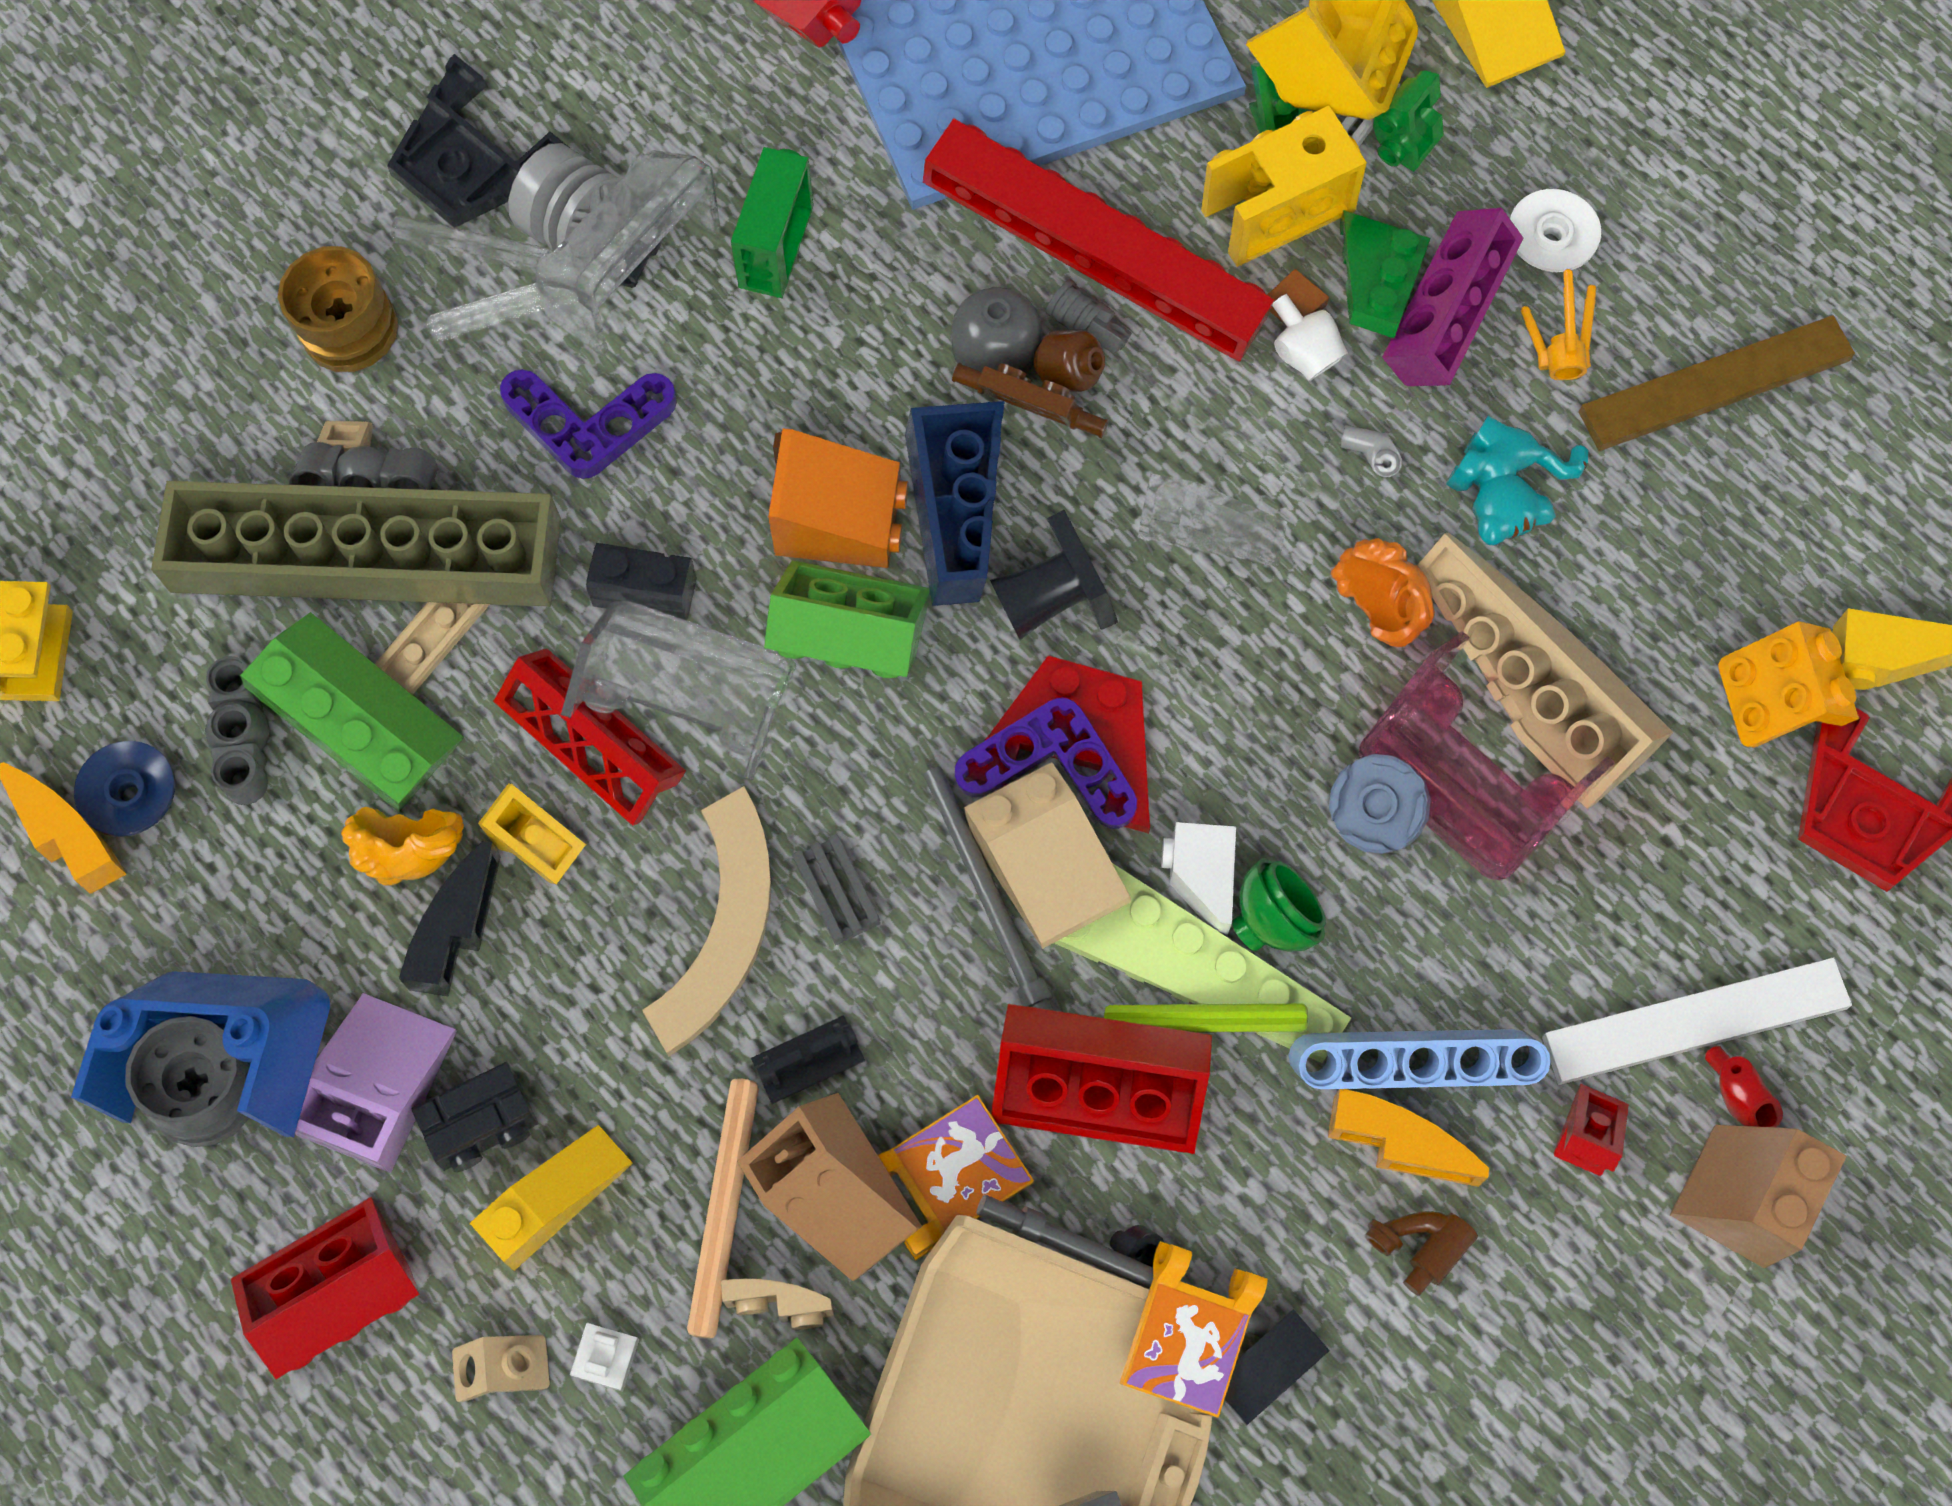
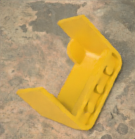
[1246,0,1418,120]

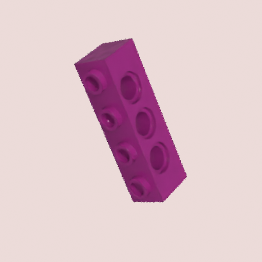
[1382,207,1524,386]

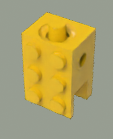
[1201,106,1367,267]
[0,581,73,701]

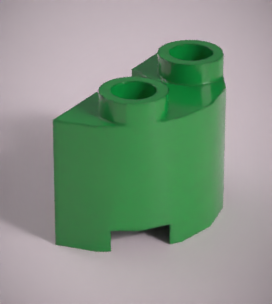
[1373,70,1444,172]

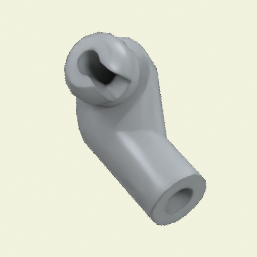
[1340,425,1402,477]

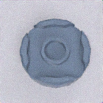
[1329,754,1431,854]

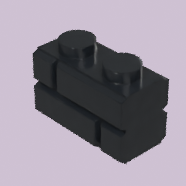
[586,542,697,622]
[411,1061,539,1172]

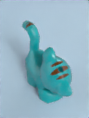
[1446,415,1589,546]

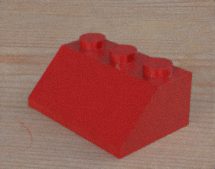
[231,1197,420,1379]

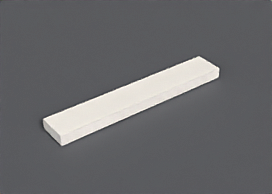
[1542,958,1852,1085]

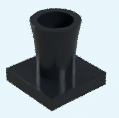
[990,510,1118,640]

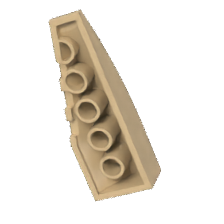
[1417,532,1674,809]

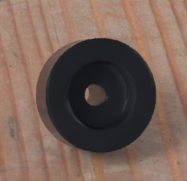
[1110,1225,1164,1267]

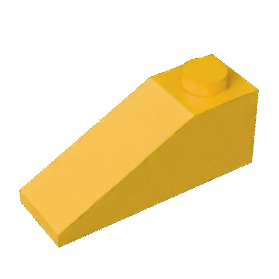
[1833,608,1952,690]
[470,1125,633,1271]

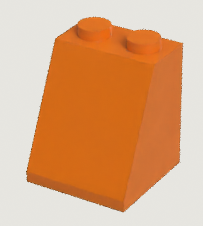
[768,428,909,568]

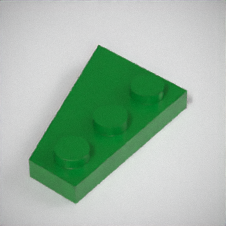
[1340,210,1431,338]

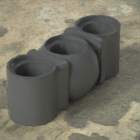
[289,442,438,490]
[205,656,270,805]

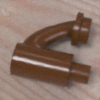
[1364,1211,1478,1296]

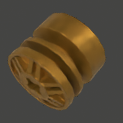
[277,246,398,372]

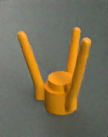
[1521,269,1596,380]

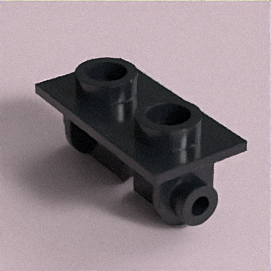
[751,1015,865,1104]

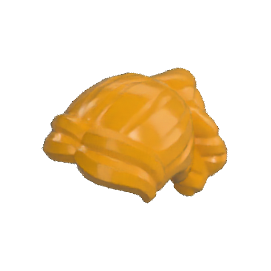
[341,806,464,886]

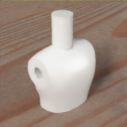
[1272,294,1348,381]

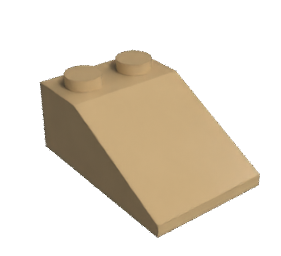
[964,762,1131,949]

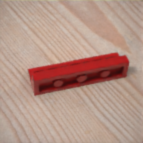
[493,648,686,826]

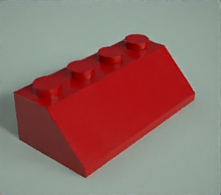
[991,1004,1212,1154]

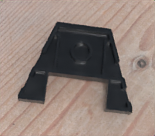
[387,54,570,228]

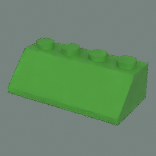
[240,612,464,812]
[623,1337,872,1506]

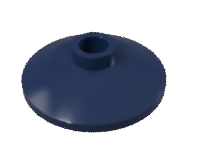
[74,741,176,837]

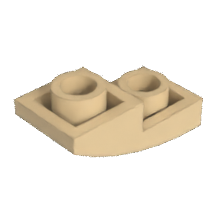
[721,1279,834,1330]

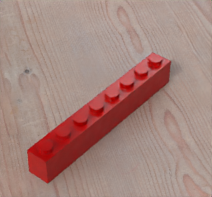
[922,118,1275,362]

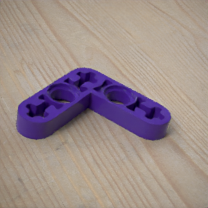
[500,369,677,479]
[955,698,1137,829]

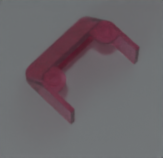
[1359,631,1615,880]

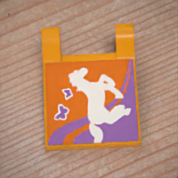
[878,1095,1034,1261]
[1119,1241,1268,1418]

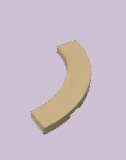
[642,786,771,1057]

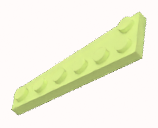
[1055,863,1351,1063]

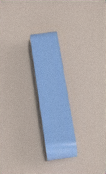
[1289,1029,1551,1089]

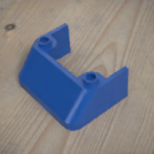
[71,971,330,1138]

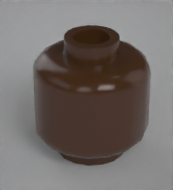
[1034,330,1105,392]

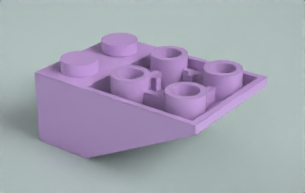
[295,993,457,1173]

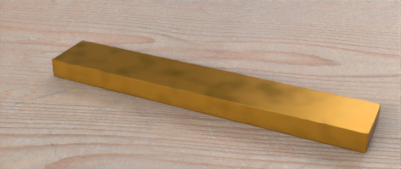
[1579,315,1855,451]

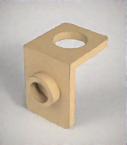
[452,1335,550,1402]

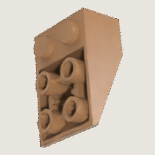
[737,1093,922,1281]

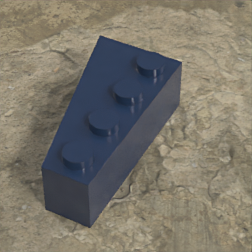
[905,401,1005,606]

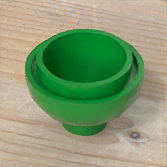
[1232,858,1326,952]

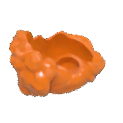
[1331,538,1435,647]

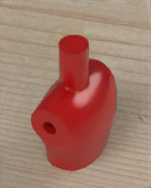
[1705,1046,1783,1128]

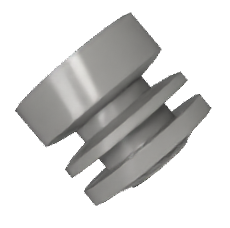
[508,143,633,267]

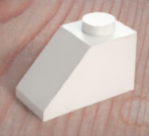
[1161,822,1236,937]

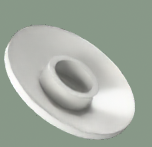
[1510,189,1601,272]

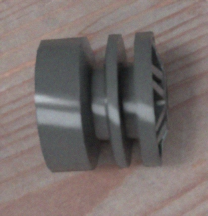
[126,1016,250,1147]

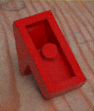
[1554,1084,1629,1176]

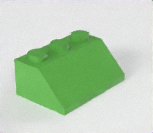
[764,560,930,678]

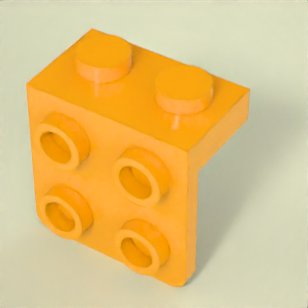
[1718,621,1859,748]

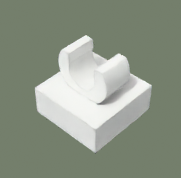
[570,1323,639,1392]

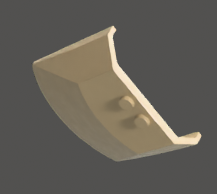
[843,1215,1212,1506]

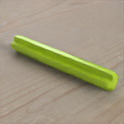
[1104,1003,1308,1032]

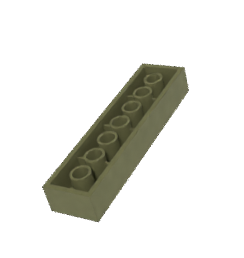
[151,481,561,607]

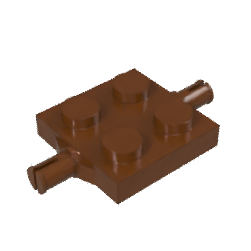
[952,362,1109,439]

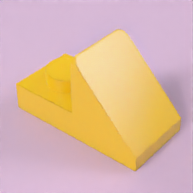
[478,783,586,885]

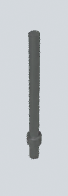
[923,767,1053,1010]
[977,1194,1270,1338]

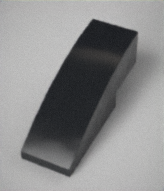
[399,841,501,997]

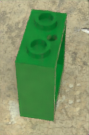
[731,147,814,299]

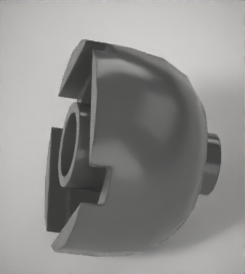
[950,287,1043,373]

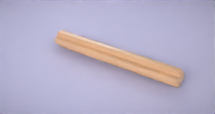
[687,1078,759,1339]

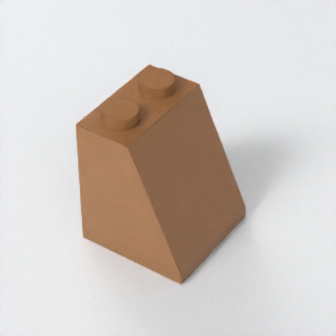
[1670,1125,1847,1268]

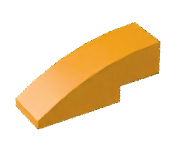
[0,762,127,894]
[1328,1089,1489,1187]

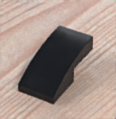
[1224,1309,1330,1426]

